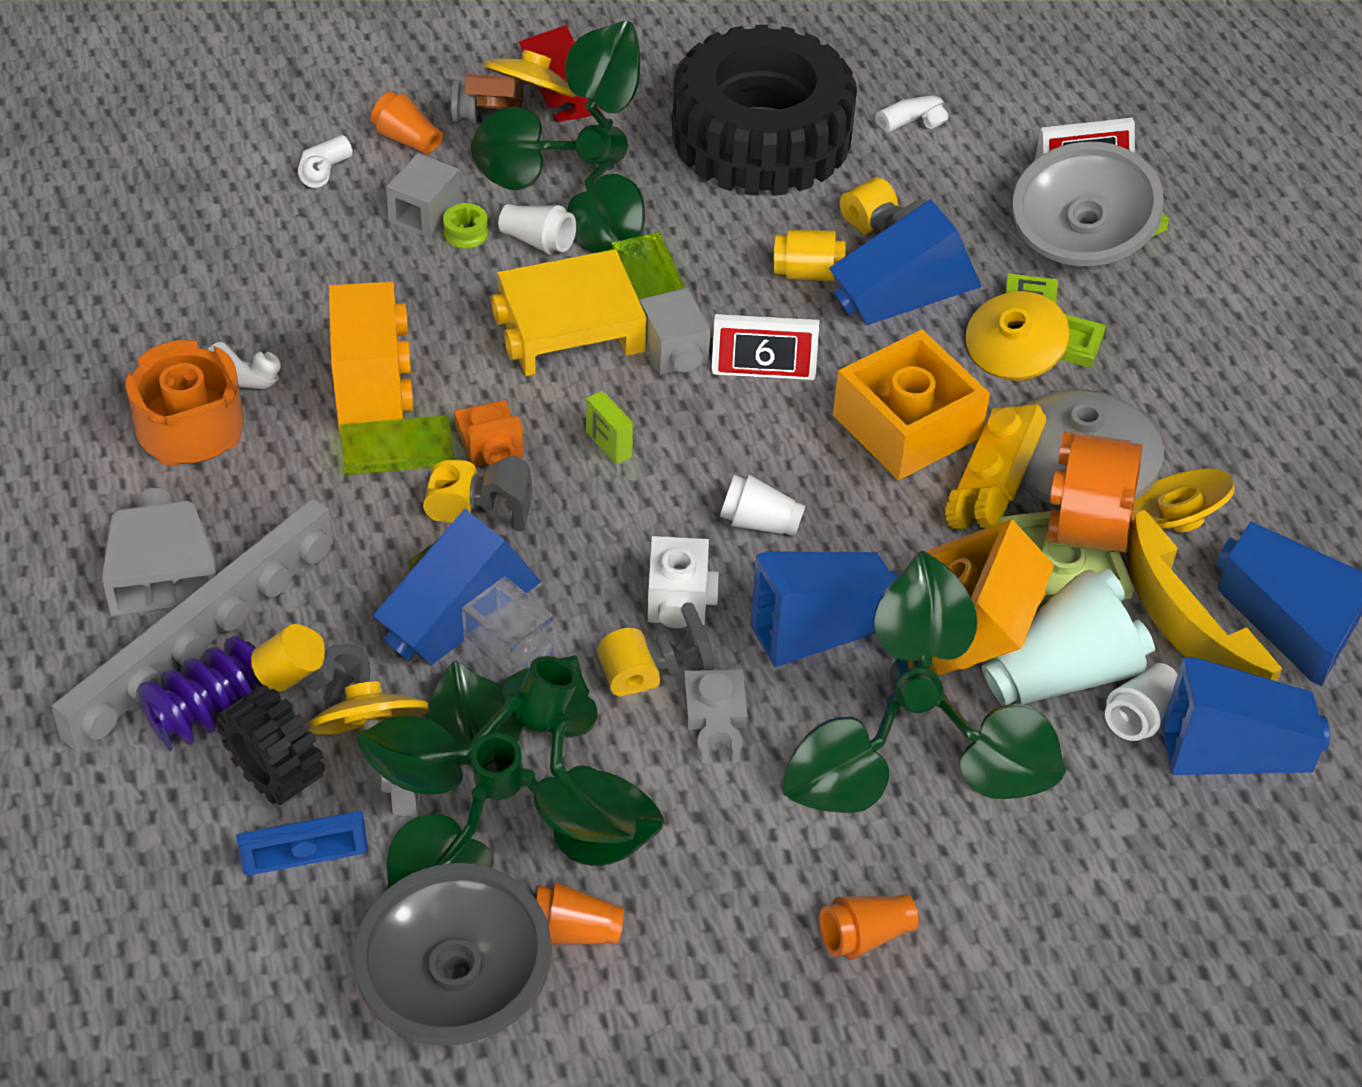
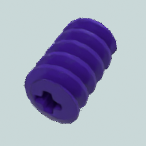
[139,636,263,752]

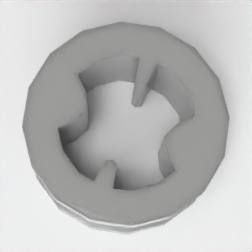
[451,80,479,124]

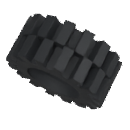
[216,685,325,805]

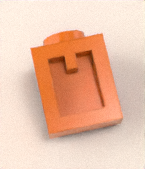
[454,400,524,467]

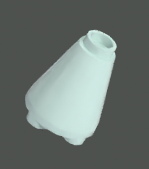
[982,569,1155,706]

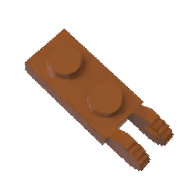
[465,74,524,110]

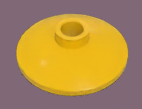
[482,50,576,98]
[965,291,1070,381]
[1132,469,1235,533]
[307,681,429,735]

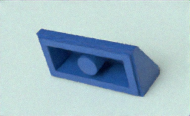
[236,811,368,876]

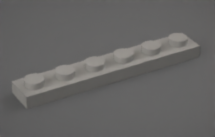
[51,498,333,751]

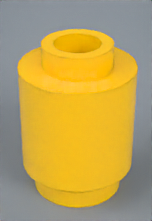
[774,229,846,281]

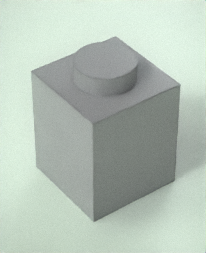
[386,153,462,238]
[639,288,710,375]

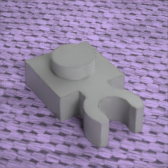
[684,669,748,763]

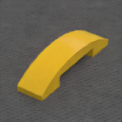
[1127,510,1282,682]

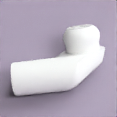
[875,95,949,133]
[297,135,353,188]
[208,342,281,389]

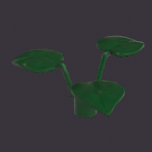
[471,21,645,261]
[782,551,1066,813]
[356,655,636,843]
[387,661,664,889]

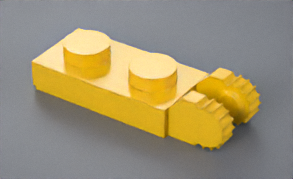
[945,404,1047,529]

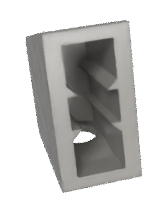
[102,488,217,616]

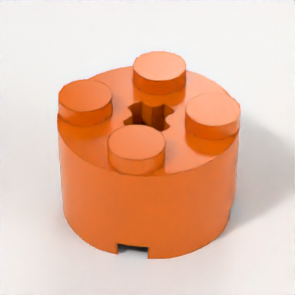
[126,340,244,466]
[1047,431,1143,553]

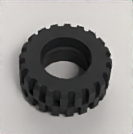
[672,25,857,196]

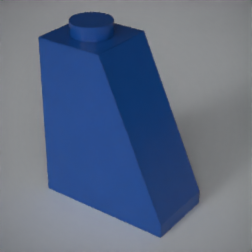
[829,199,982,325]
[373,509,541,666]
[1216,521,1362,686]
[750,551,899,667]
[1161,657,1330,775]

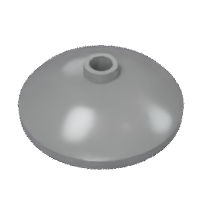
[1013,142,1164,266]
[1020,389,1164,507]

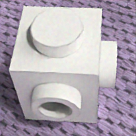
[647,536,719,628]

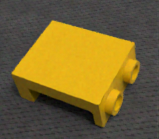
[491,249,646,376]

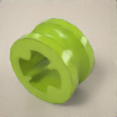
[443,203,488,248]

